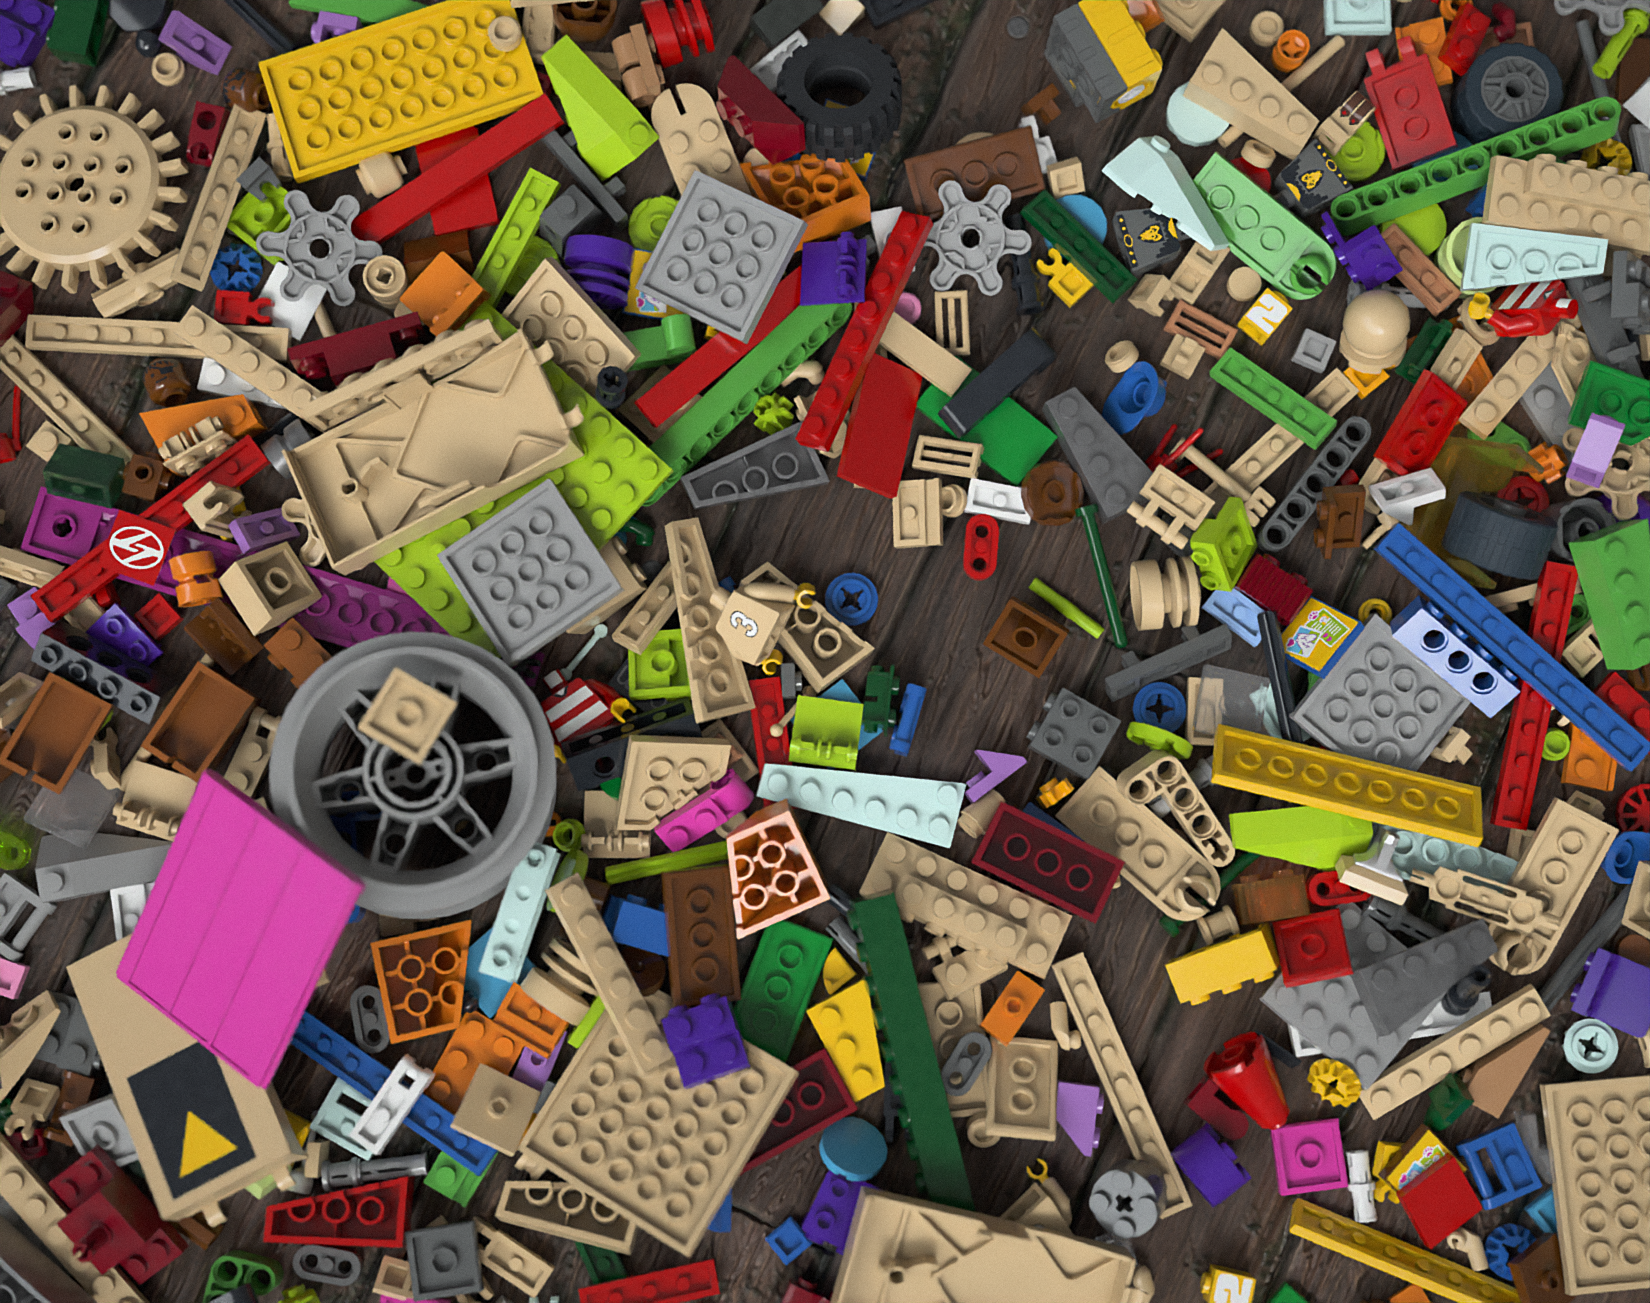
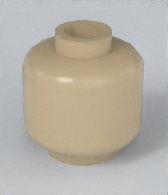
[356,152,407,198]

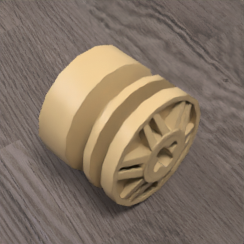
[1130,556,1201,631]
[520,937,599,1026]

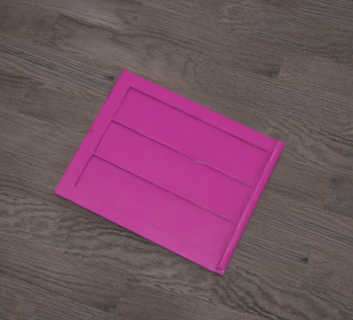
[116,769,367,1090]

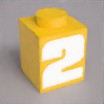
[1236,288,1293,346]
[1200,1264,1256,1303]

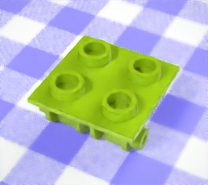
[789,695,864,770]

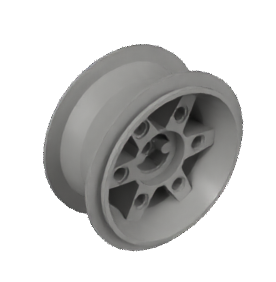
[269,632,557,919]

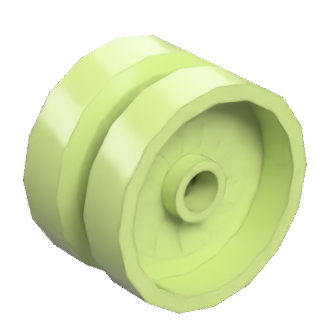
[1434,217,1496,299]

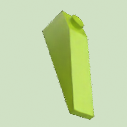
[541,34,660,182]
[1229,806,1373,871]

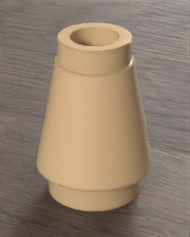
[957,789,1006,839]

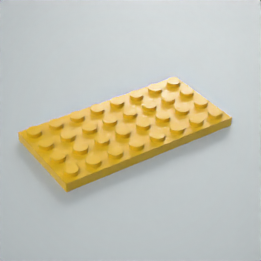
[258,0,543,184]

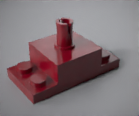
[287,311,428,387]
[48,1144,190,1285]

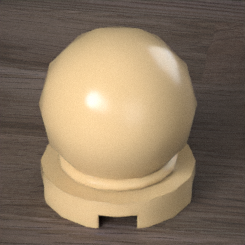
[1339,290,1410,374]

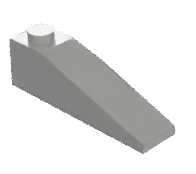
[35,830,173,903]

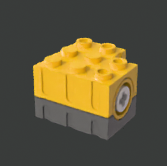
[1044,0,1163,124]

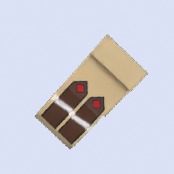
[1313,91,1376,156]

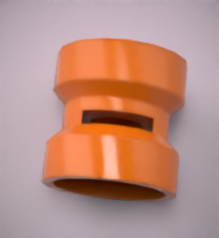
[1271,30,1310,73]

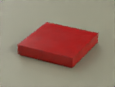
[1272,908,1354,988]
[1395,1153,1483,1249]

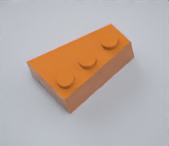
[139,394,267,478]

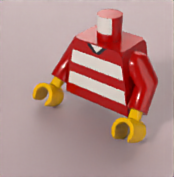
[1468,280,1579,338]
[541,669,636,764]

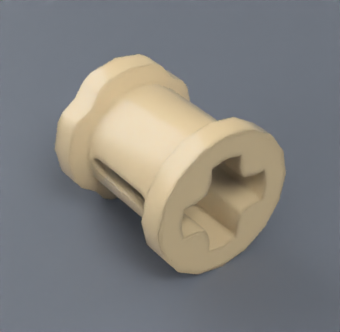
[1196,905,1240,945]

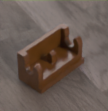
[43,1070,103,1147]

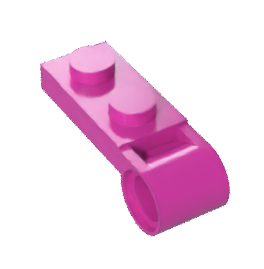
[654,769,754,852]

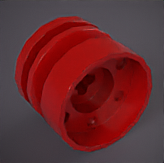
[640,0,715,69]

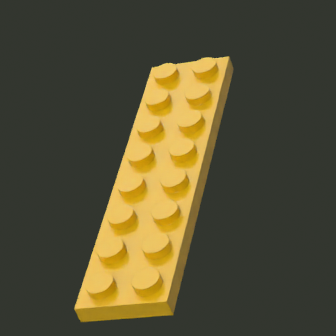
[1211,724,1483,847]

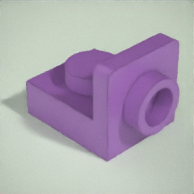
[311,11,364,44]

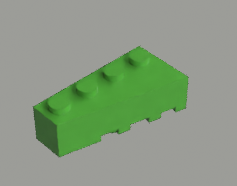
[1568,519,1650,670]

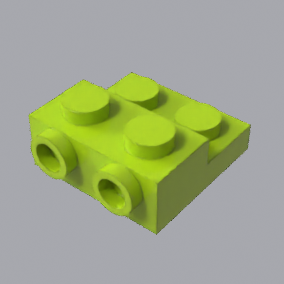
[226,182,291,266]
[1190,497,1258,592]
[628,629,692,702]

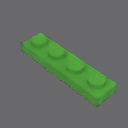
[1210,347,1337,450]

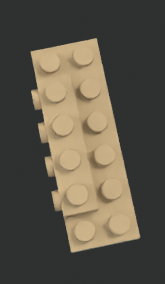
[1482,154,1650,256]
[301,319,504,432]
[859,832,1072,979]

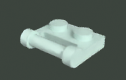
[309,1077,374,1161]

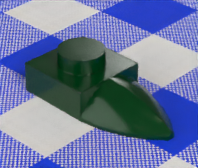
[1423,1073,1474,1132]

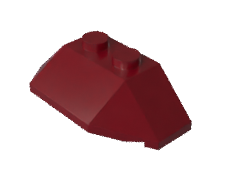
[716,55,806,165]

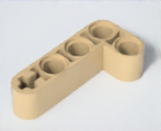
[1116,749,1235,867]

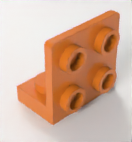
[400,251,492,336]

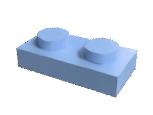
[1201,588,1266,647]

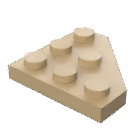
[615,735,731,831]

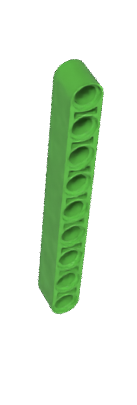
[1331,97,1621,236]
[642,303,852,507]

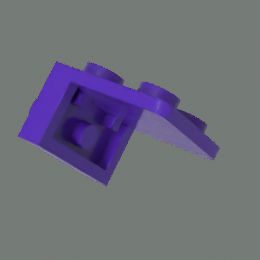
[1321,211,1403,291]
[1570,948,1650,1038]
[801,1170,886,1255]

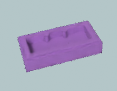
[512,1031,568,1092]

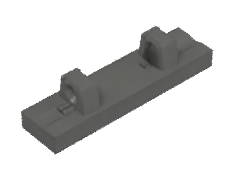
[541,130,629,232]
[1564,274,1643,378]
[1105,624,1232,703]

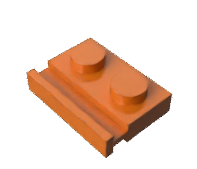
[1395,17,1453,86]
[1561,722,1617,792]
[489,982,570,1059]

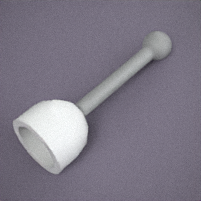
[286,1110,319,1194]

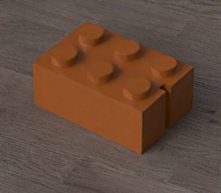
[140,661,262,783]
[0,672,114,795]

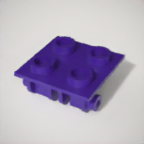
[800,232,867,306]
[85,602,164,666]

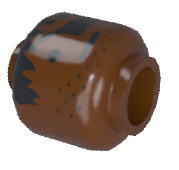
[221,67,270,113]
[142,358,192,408]

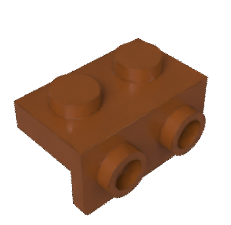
[263,617,333,689]

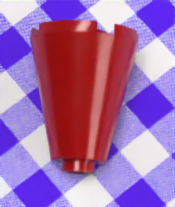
[1203,1032,1290,1130]

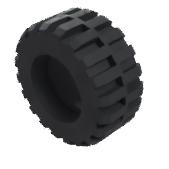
[776,32,902,162]

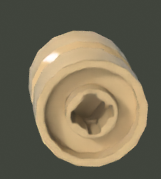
[363,255,411,309]

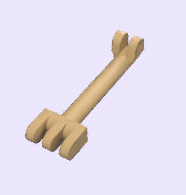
[1169,438,1276,527]

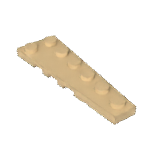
[665,517,756,724]

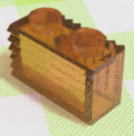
[1232,869,1310,925]

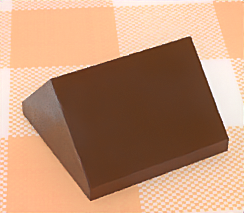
[404,229,476,284]
[983,595,1070,678]

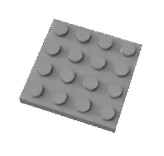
[635,170,808,344]
[437,478,625,668]
[1288,613,1471,772]
[1259,903,1447,1090]

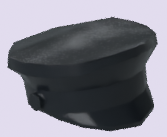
[109,0,174,32]

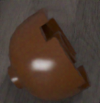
[552,0,617,43]

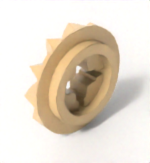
[1457,295,1500,347]

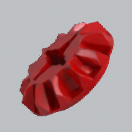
[1495,476,1549,513]

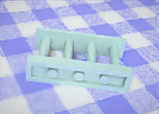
[478,842,561,983]

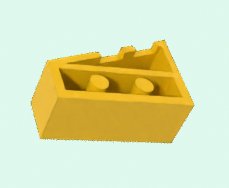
[1165,922,1280,1005]
[806,978,885,1102]

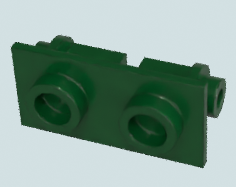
[1394,317,1453,385]
[861,665,900,737]

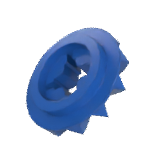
[210,243,263,292]
[825,573,878,626]
[1132,682,1186,733]
[1484,1224,1536,1281]

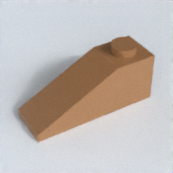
[1458,1022,1550,1118]

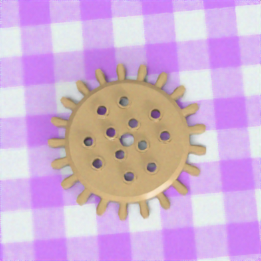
[0,85,189,293]

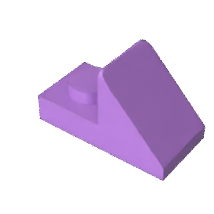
[158,11,232,75]
[228,508,300,554]
[7,587,61,650]
[964,750,1027,804]

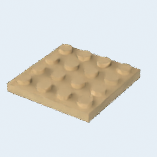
[501,257,641,401]

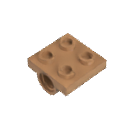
[612,23,665,112]

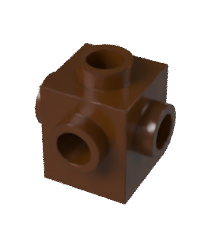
[122,451,176,503]

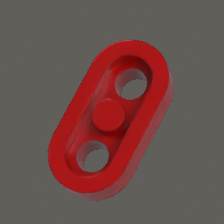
[963,514,999,581]
[1305,870,1372,906]

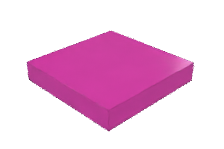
[1269,1117,1348,1196]

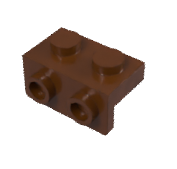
[1313,484,1366,559]
[184,598,264,676]

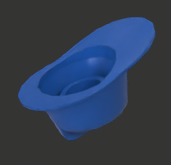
[1102,361,1167,435]
[1600,831,1650,884]

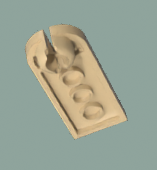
[651,83,752,196]
[1055,766,1220,921]
[1486,797,1619,975]

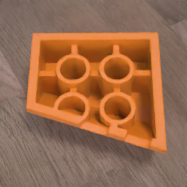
[739,153,871,253]
[726,798,830,940]
[370,920,472,1044]

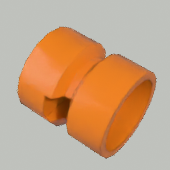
[169,551,223,607]

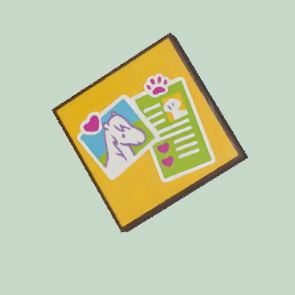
[1378,1124,1469,1193]

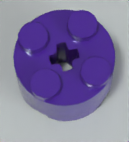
[1171,1123,1252,1208]

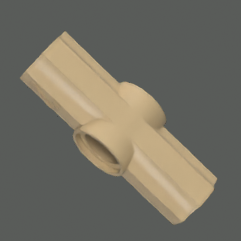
[91,248,180,319]

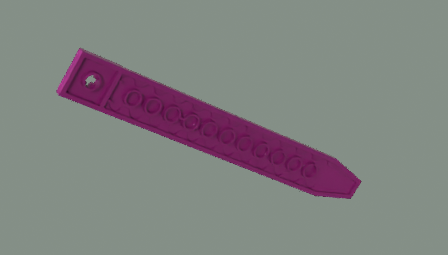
[20,486,545,686]

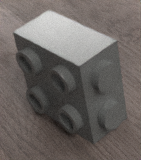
[1026,688,1121,781]

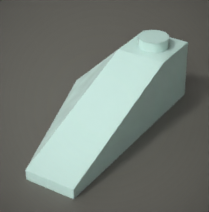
[1102,135,1230,251]

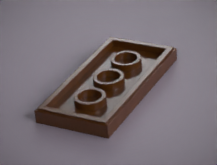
[903,125,1046,221]
[661,864,741,1008]

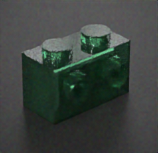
[43,443,125,509]

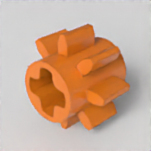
[1525,442,1569,484]

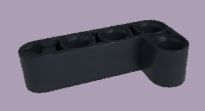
[937,328,1057,439]

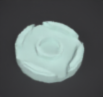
[1165,82,1229,146]

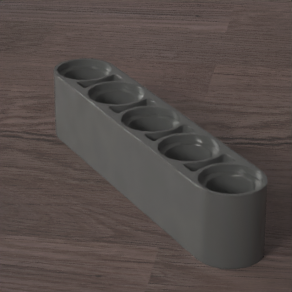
[1256,416,1371,554]

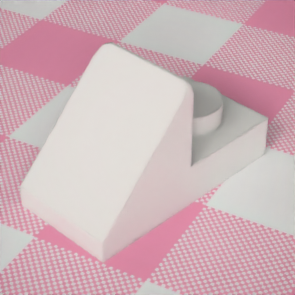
[1369,468,1446,526]

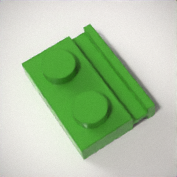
[423,1151,499,1208]

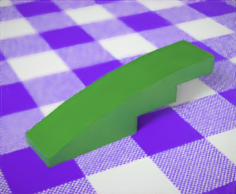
[289,0,429,28]

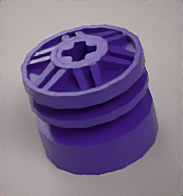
[564,235,635,309]

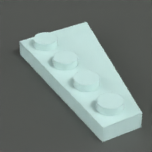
[1460,223,1608,291]

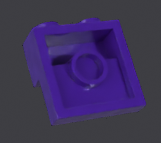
[0,0,55,68]
[661,994,751,1090]

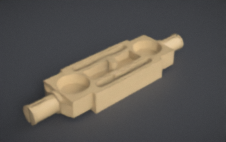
[1409,866,1563,933]

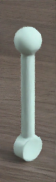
[560,624,608,680]

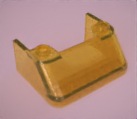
[1399,436,1545,589]

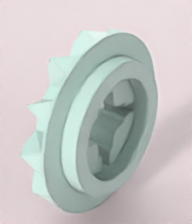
[1561,1018,1618,1073]

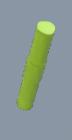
[1028,577,1105,639]

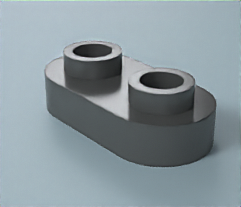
[350,985,391,1053]
[940,1031,992,1096]
[293,1244,363,1286]

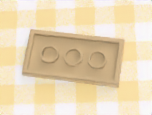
[917,981,989,1118]

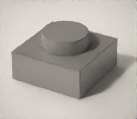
[1291,328,1337,373]

